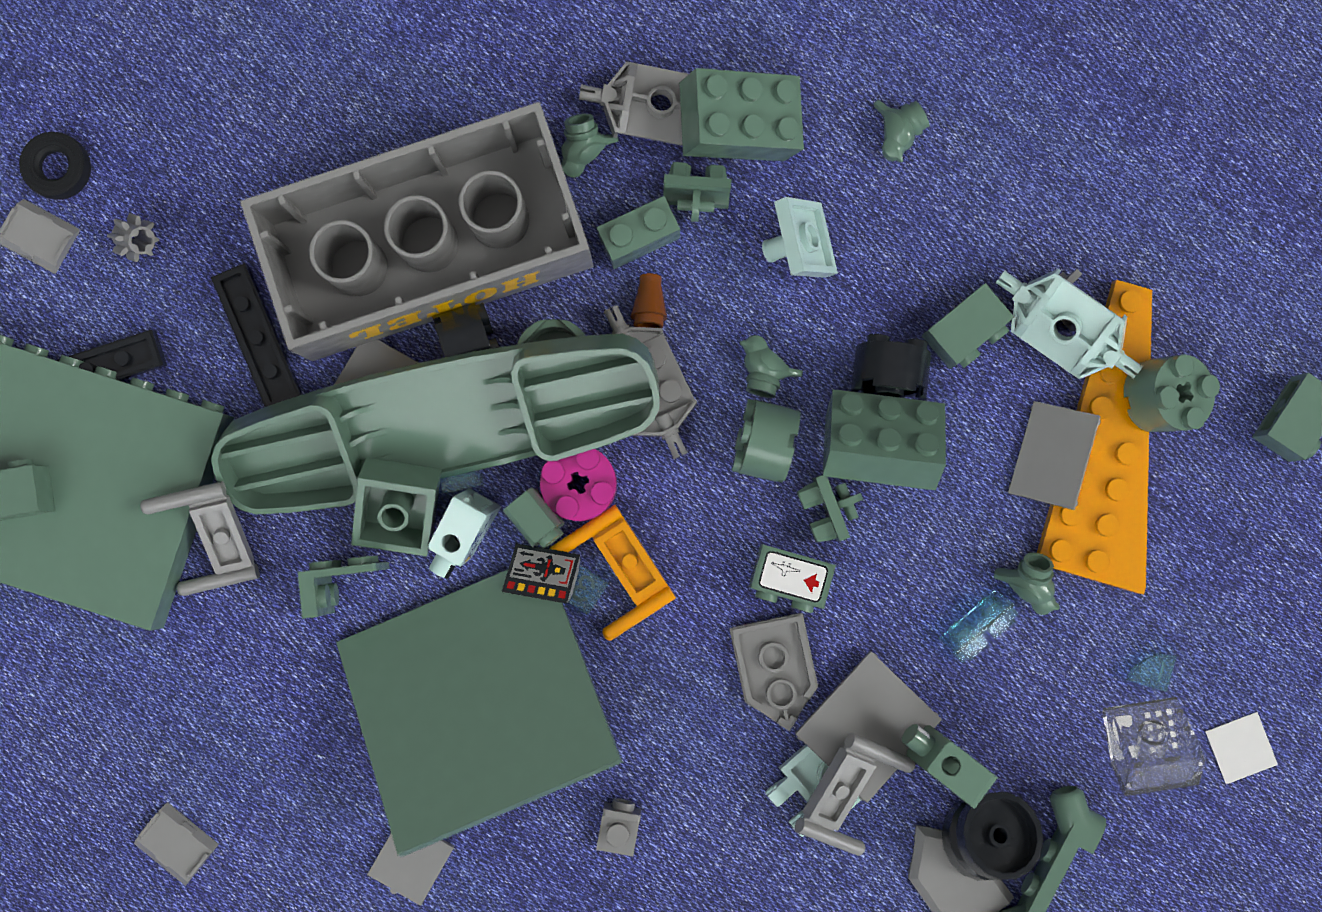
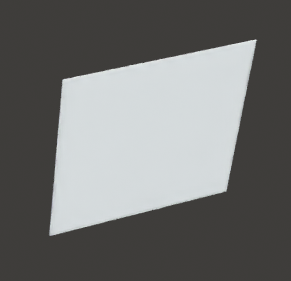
[1205,712,1278,784]

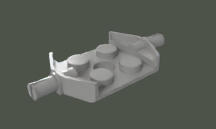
[579,61,689,146]
[604,305,697,459]

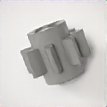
[107,213,159,262]

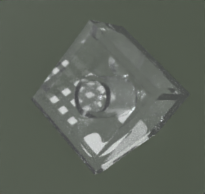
[1102,697,1206,796]

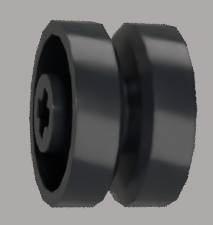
[942,792,1043,881]

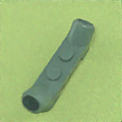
[999,786,1106,912]

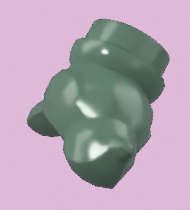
[873,100,930,163]
[561,113,619,178]
[740,335,803,398]
[993,552,1060,615]

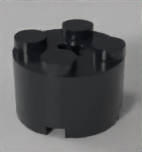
[432,302,499,358]
[851,334,931,401]

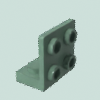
[297,555,390,619]

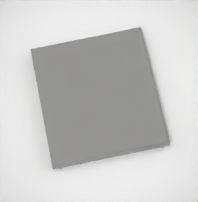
[795,651,942,803]

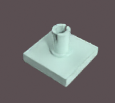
[762,197,838,278]

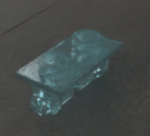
[939,590,1019,663]

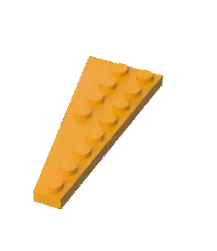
[1037,280,1152,595]

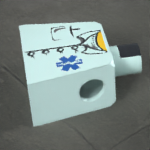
[428,488,501,579]

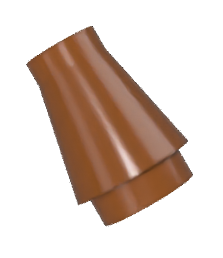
[630,273,667,328]

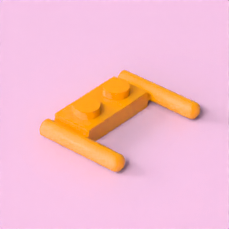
[550,504,676,641]

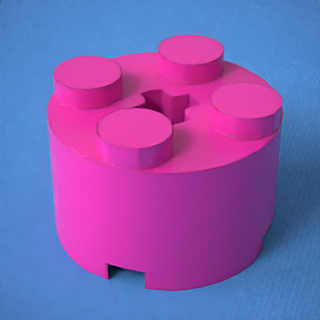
[540,449,617,521]

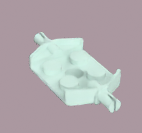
[996,269,1143,379]

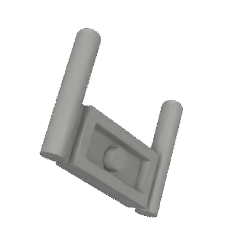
[140,481,260,596]
[794,733,915,856]

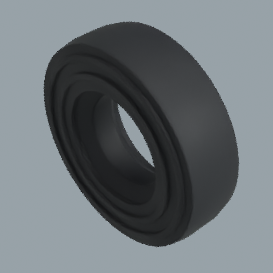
[19,132,91,200]

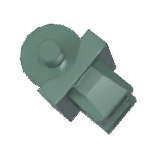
[663,162,731,222]
[797,475,864,542]

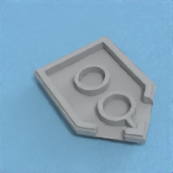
[729,613,818,731]
[908,825,1014,912]

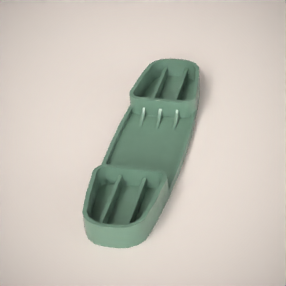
[211,333,660,515]

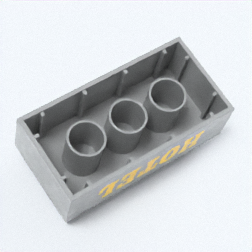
[240,101,594,361]

